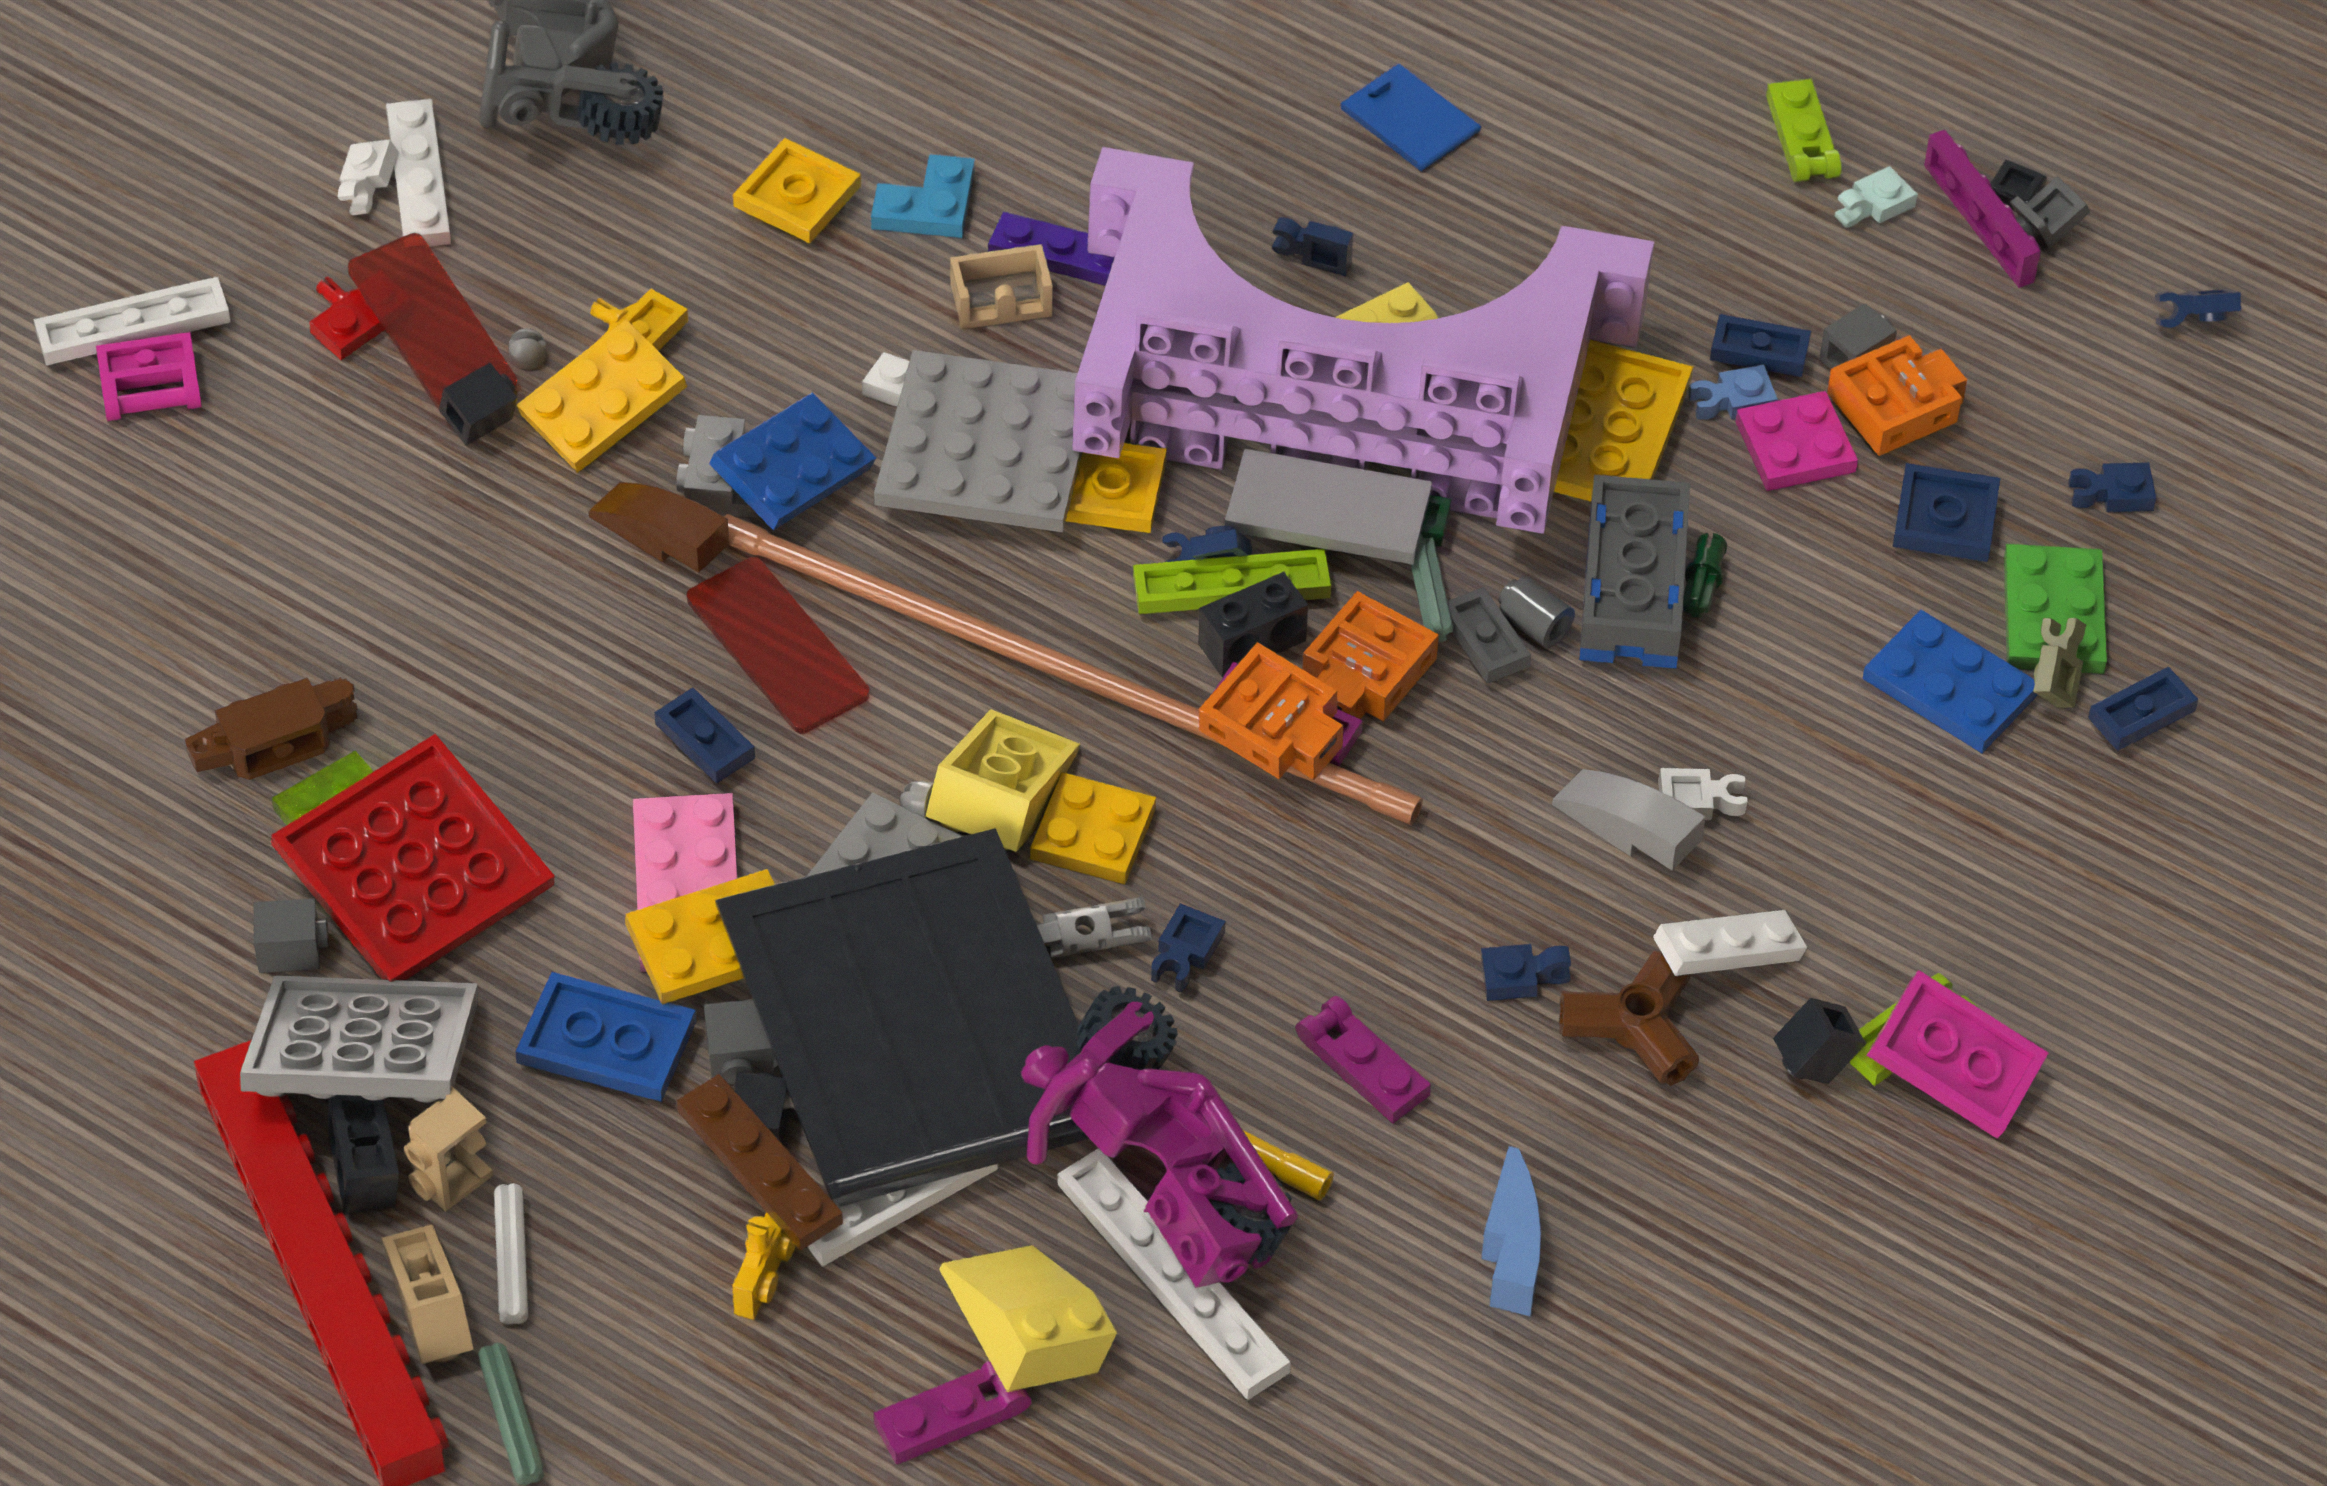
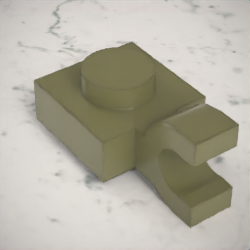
[2033,618,2086,708]

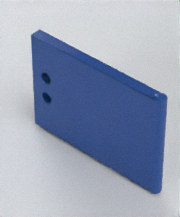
[1340,63,1481,171]

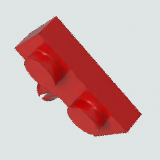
[309,272,412,361]

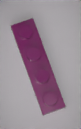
[1924,129,2041,288]

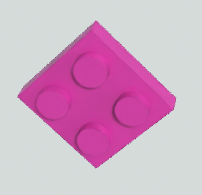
[1735,391,1858,491]

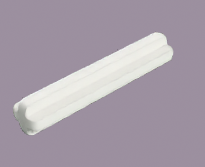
[494,1183,528,1325]

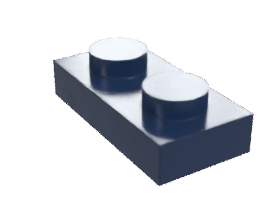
[1710,314,1811,377]
[2088,666,2198,751]
[654,687,755,784]

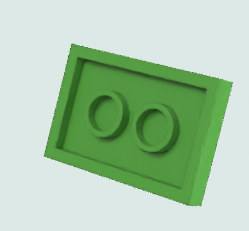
[2004,544,2107,674]

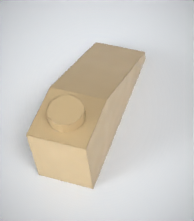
[382,1224,473,1364]

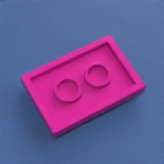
[1867,970,2049,1139]

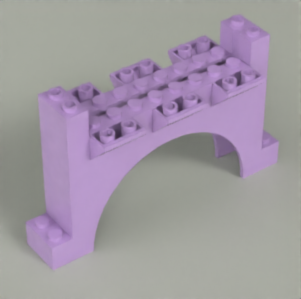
[1072,147,1654,534]

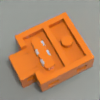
[1827,335,1967,456]
[1302,591,1439,722]
[1199,642,1343,780]

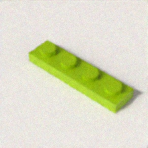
[1133,549,1331,614]

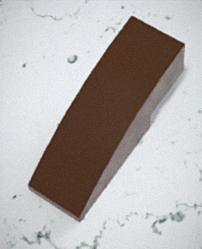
[588,482,730,573]

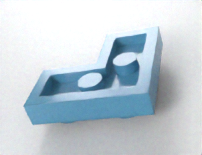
[871,154,975,238]

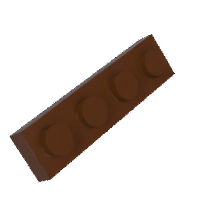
[677,1074,843,1251]

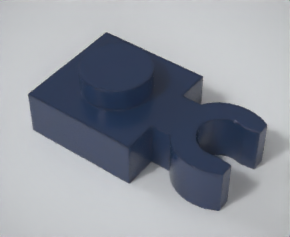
[1272,217,1353,277]
[2068,462,2156,512]
[1151,903,1226,992]

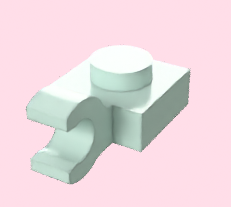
[1834,166,1918,227]

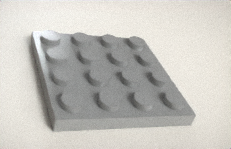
[874,350,1083,532]
[240,976,478,1102]

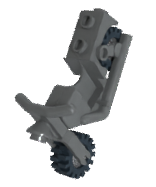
[479,0,664,145]

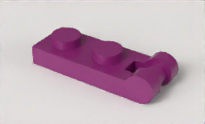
[1295,996,1431,1124]
[873,1360,1032,1465]

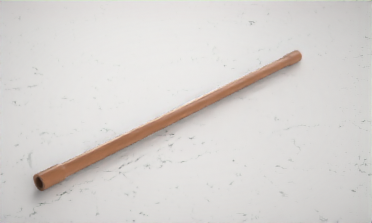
[724,514,1423,826]

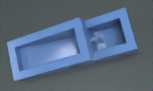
[1481,1146,1541,1316]

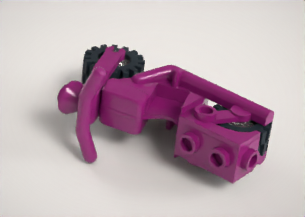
[1021,986,1298,1288]

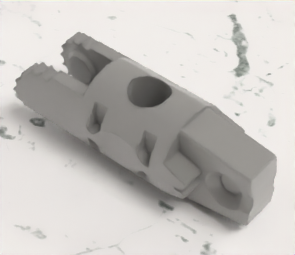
[1037,897,1152,959]

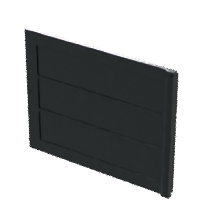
[715,828,1090,1207]

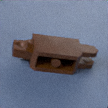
[185,677,358,780]

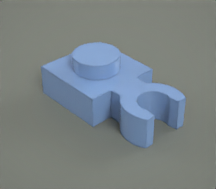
[1688,365,1778,420]

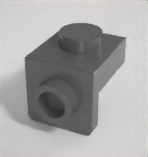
[2011,176,2091,249]

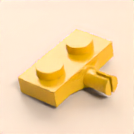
[590,289,689,351]
[732,1212,796,1320]

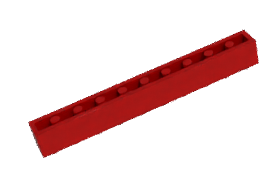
[194,1040,449,1486]

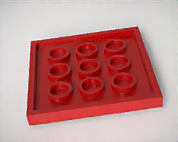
[271,734,555,982]

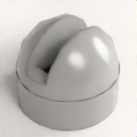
[508,328,547,370]
[900,780,934,821]

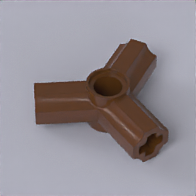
[1559,951,1699,1086]

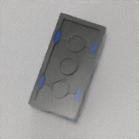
[1579,475,1690,669]

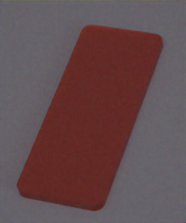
[347,233,517,417]
[686,557,869,734]

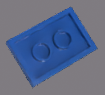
[709,392,876,530]
[1863,609,2038,754]
[515,972,697,1102]

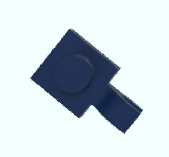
[2155,289,2241,328]
[1162,526,1253,562]
[1481,944,1571,1001]

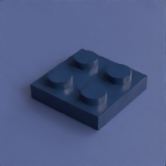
[1892,463,2001,562]

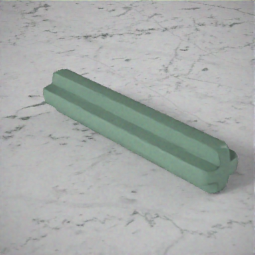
[1410,534,1453,642]
[478,1343,544,1486]

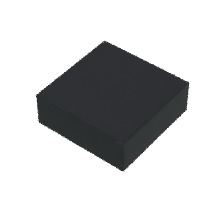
[1990,159,2047,211]

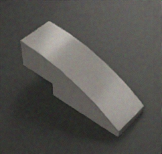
[1552,769,1706,871]

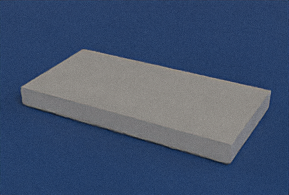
[1225,449,1432,564]

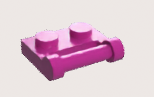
[96,332,202,421]

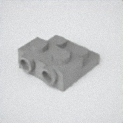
[676,415,762,519]

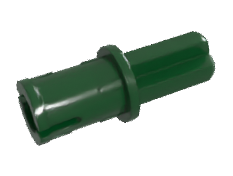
[1683,533,1728,618]

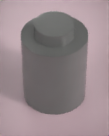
[1498,576,1575,648]

